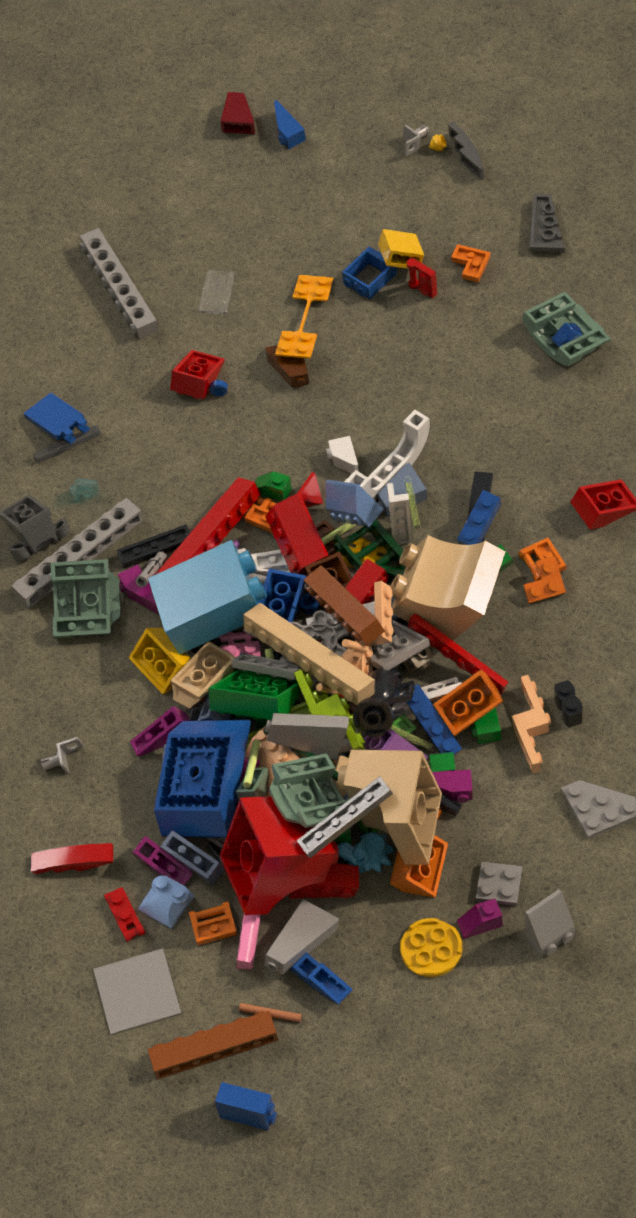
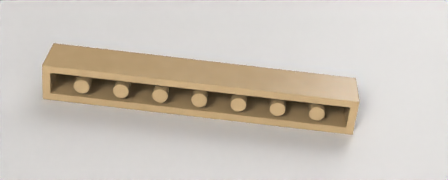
[244,603,375,705]

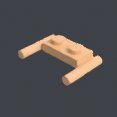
[316,639,369,695]

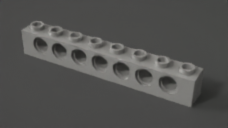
[79,228,159,339]
[12,498,143,609]

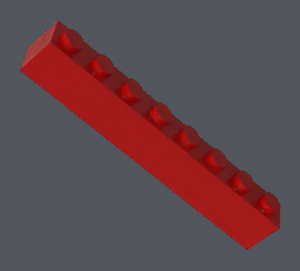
[155,477,261,575]

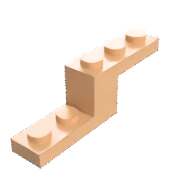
[355,581,393,675]
[512,675,551,774]

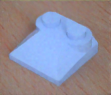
[138,875,194,929]

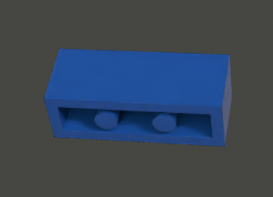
[457,490,501,545]

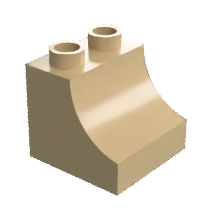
[391,535,505,641]
[338,750,442,865]

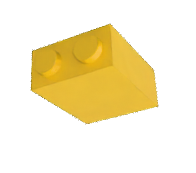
[378,229,424,269]

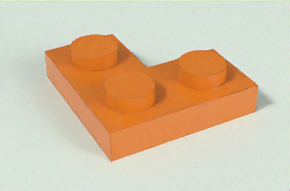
[451,244,491,283]
[523,556,566,604]

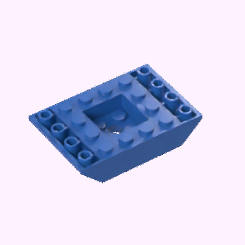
[154,720,251,838]

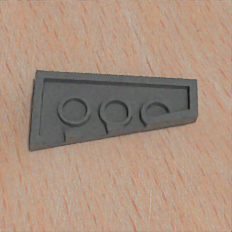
[529,194,565,253]

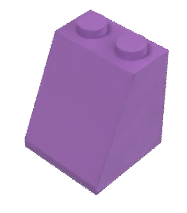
[364,728,428,759]

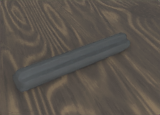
[33,425,101,463]

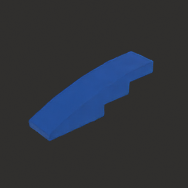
[290,952,353,1005]

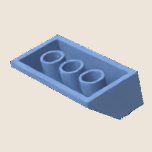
[325,480,384,527]

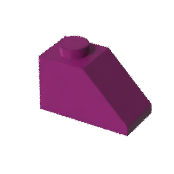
[457,898,503,939]

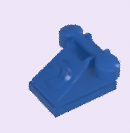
[259,568,320,622]

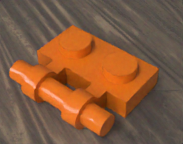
[244,497,276,533]

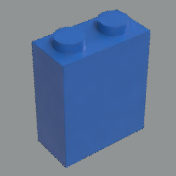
[215,1082,277,1130]

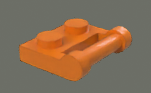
[518,538,566,581]
[189,901,237,946]

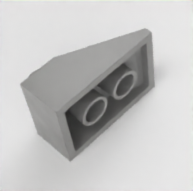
[525,889,575,958]

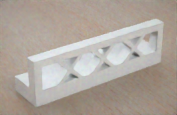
[387,483,413,545]
[392,677,462,719]

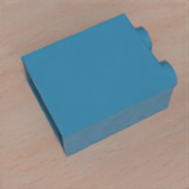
[148,540,267,655]

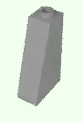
[264,713,349,760]
[264,899,339,975]

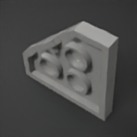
[371,620,430,670]
[561,780,636,839]

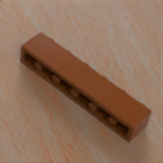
[303,566,385,646]
[148,1011,278,1079]

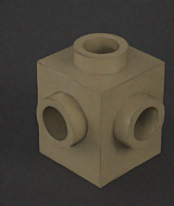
[402,646,434,674]

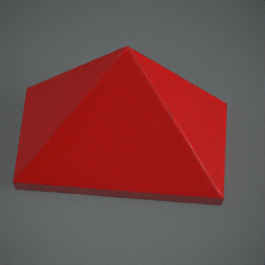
[297,472,323,508]

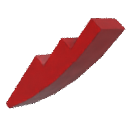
[31,843,113,874]

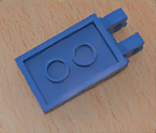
[24,393,90,444]

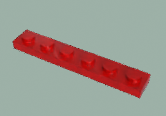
[407,613,508,696]

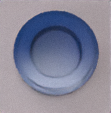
[209,380,228,396]

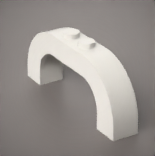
[344,410,430,501]

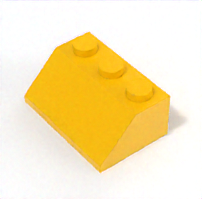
[129,628,191,695]

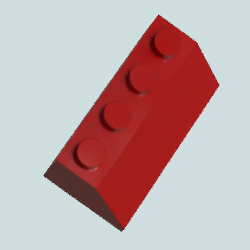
[265,493,329,577]

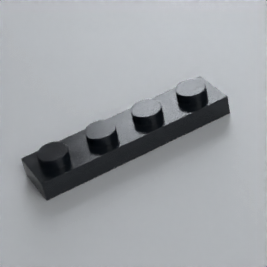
[116,524,190,568]

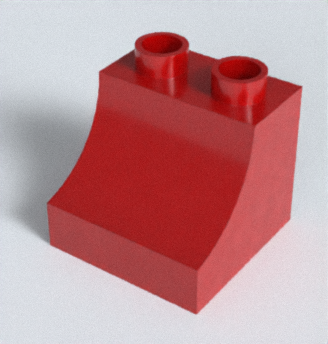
[220,796,339,916]

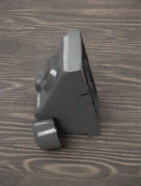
[0,494,70,560]

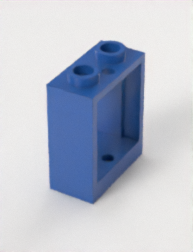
[342,246,397,299]

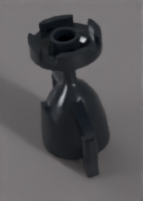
[348,669,415,737]

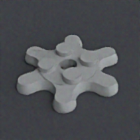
[284,610,350,659]

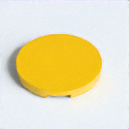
[400,918,462,977]

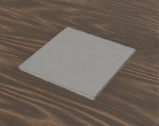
[93,948,181,1035]

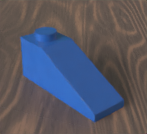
[274,100,306,149]

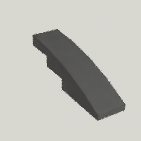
[448,121,484,181]

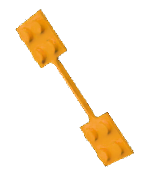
[275,275,334,359]

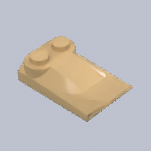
[170,641,236,709]

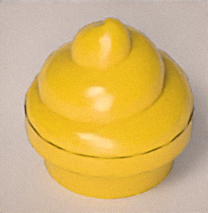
[429,134,447,151]

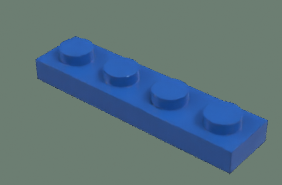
[403,684,462,755]

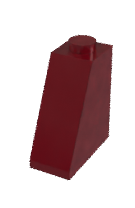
[220,92,255,135]

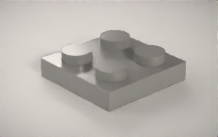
[476,862,522,906]

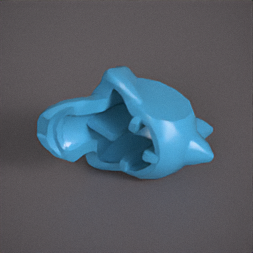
[337,832,394,873]

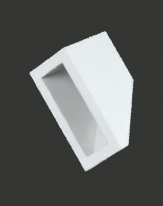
[326,436,359,474]

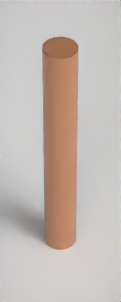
[239,1003,302,1023]

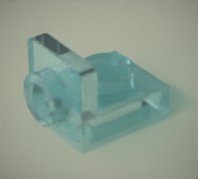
[70,478,100,503]

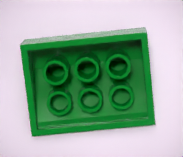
[208,669,302,721]

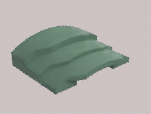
[522,292,611,366]
[51,559,120,639]
[269,753,358,828]

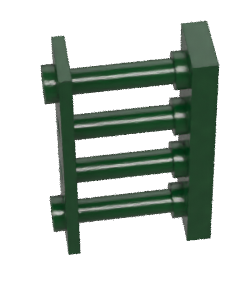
[334,519,406,585]

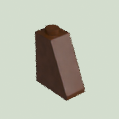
[265,345,309,387]

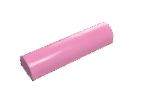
[236,914,261,970]

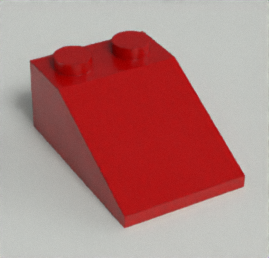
[170,350,225,399]
[570,479,636,530]

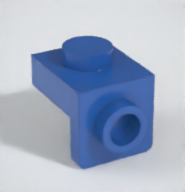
[551,323,583,347]

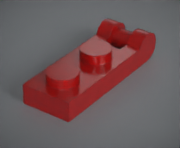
[104,887,145,942]

